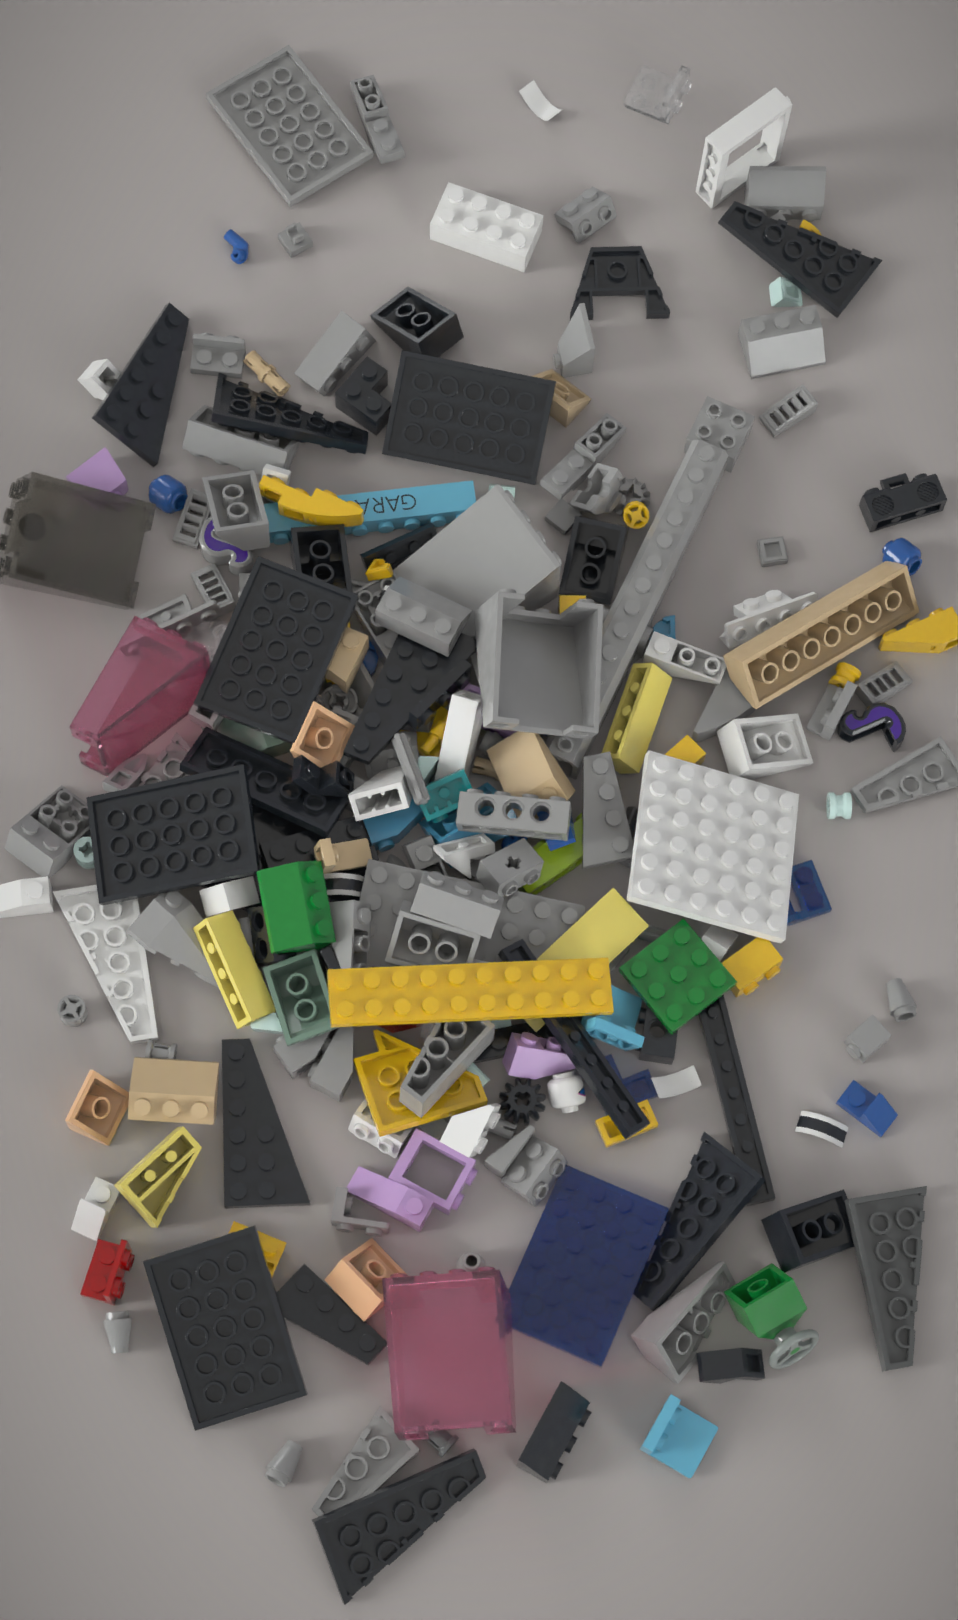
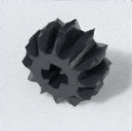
[499,1078,546,1126]

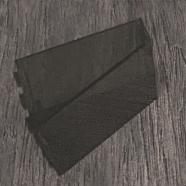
[0,472,156,610]

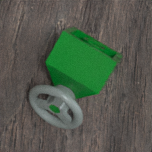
[724,1263,819,1369]

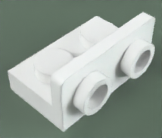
[348,1098,416,1158]

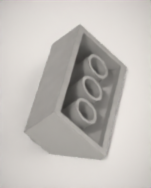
[182,405,300,475]

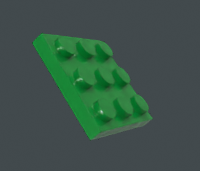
[618,918,737,1035]

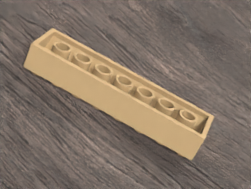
[723,561,920,709]

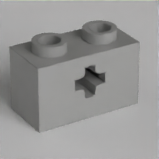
[476,838,544,897]

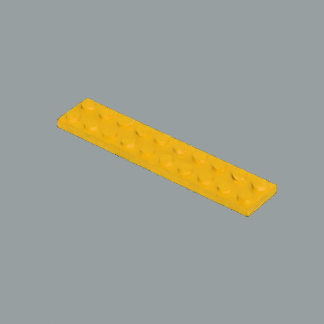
[327,957,614,1028]

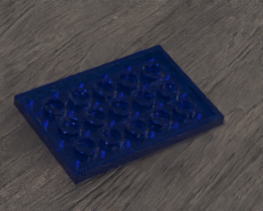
[495,1165,669,1368]

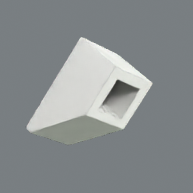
[439,1103,501,1158]

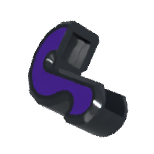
[837,703,906,752]

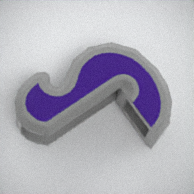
[199,517,254,576]

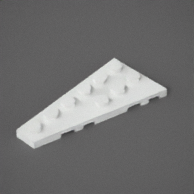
[53,885,159,1045]

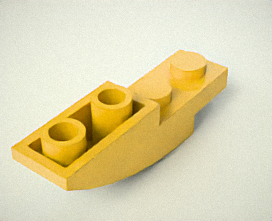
[259,475,364,527]

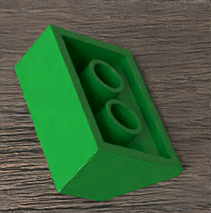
[257,861,336,953]

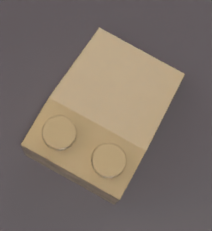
[486,731,576,819]

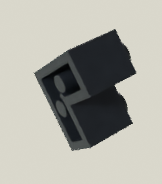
[335,356,392,436]

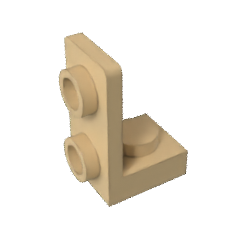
[313,838,372,874]

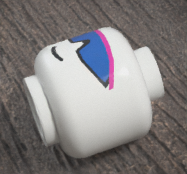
[547,1071,586,1113]

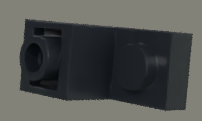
[292,755,355,798]
[696,1348,765,1384]

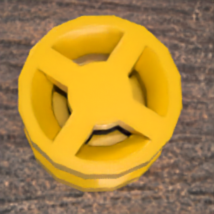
[623,501,649,529]
[828,662,862,689]

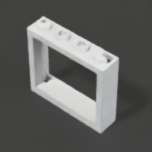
[696,87,793,209]

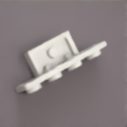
[724,590,818,648]

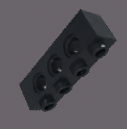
[635,1005,678,1065]

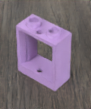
[388,1128,478,1215]

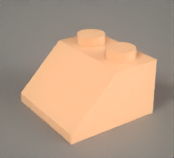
[325,1238,411,1321]

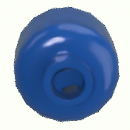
[148,475,188,514]
[882,538,922,576]

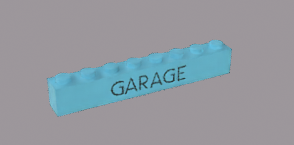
[264,480,476,545]

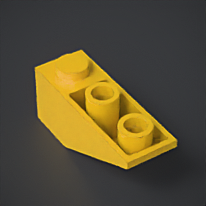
[878,607,958,653]

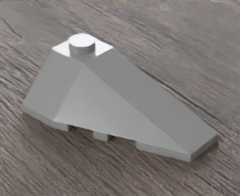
[127,891,219,988]

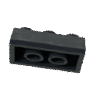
[516,1381,592,1483]

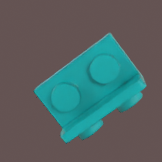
[420,768,473,823]

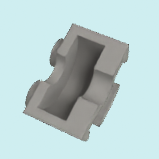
[569,463,623,515]

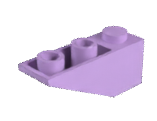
[502,1032,576,1080]

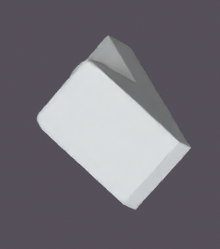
[433,833,495,878]
[71,1177,121,1242]

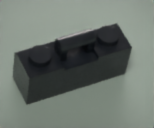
[859,473,947,532]

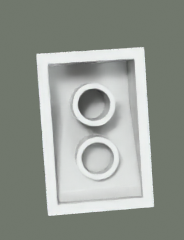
[717,713,813,780]

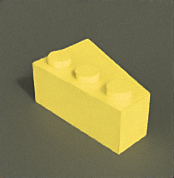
[114,1126,202,1228]

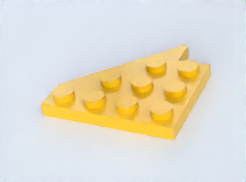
[353,1029,488,1137]

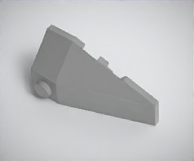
[631,1261,735,1384]

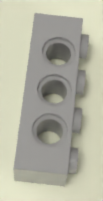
[456,789,572,841]

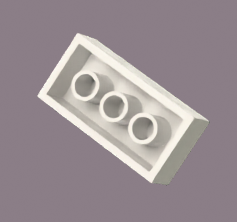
[430,182,543,272]

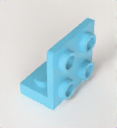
[581,985,645,1051]
[640,1394,718,1478]

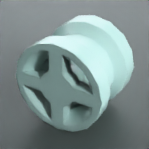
[826,792,852,819]
[73,836,95,869]

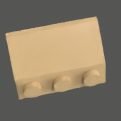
[128,1057,219,1125]

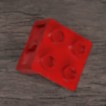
[80,1239,135,1305]

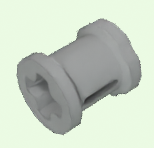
[145,1039,177,1059]

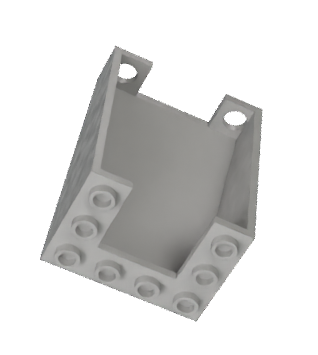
[393,484,562,639]
[474,589,603,739]

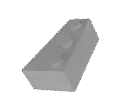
[295,311,376,396]

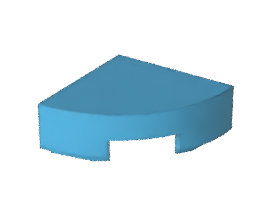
[649,615,676,642]

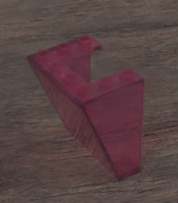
[69,616,210,777]
[382,1267,516,1441]

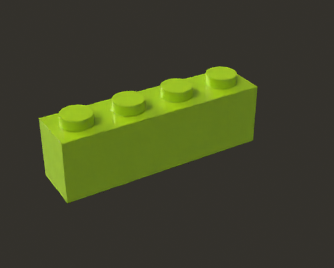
[518,813,583,895]

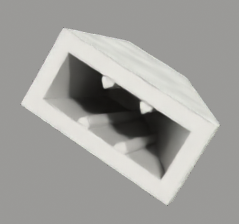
[348,766,412,821]

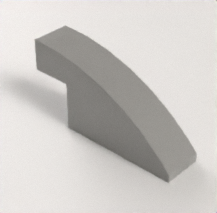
[692,667,756,743]

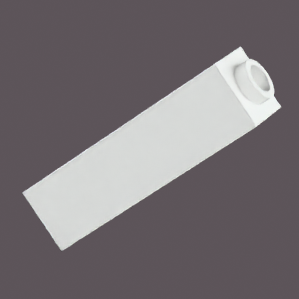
[434,690,483,781]

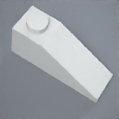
[0,876,54,918]

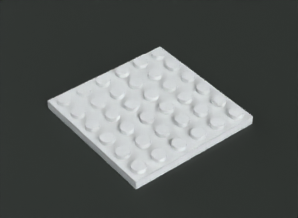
[627,750,799,944]

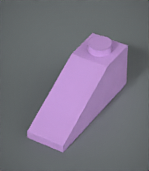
[347,1166,434,1232]

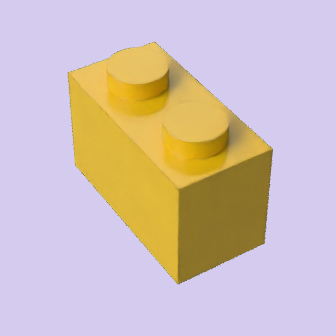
[722,937,783,998]

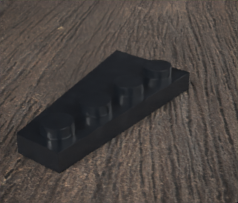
[277,1264,388,1365]

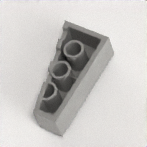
[399,1020,495,1118]

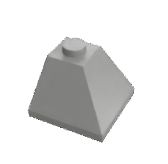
[553,303,595,378]

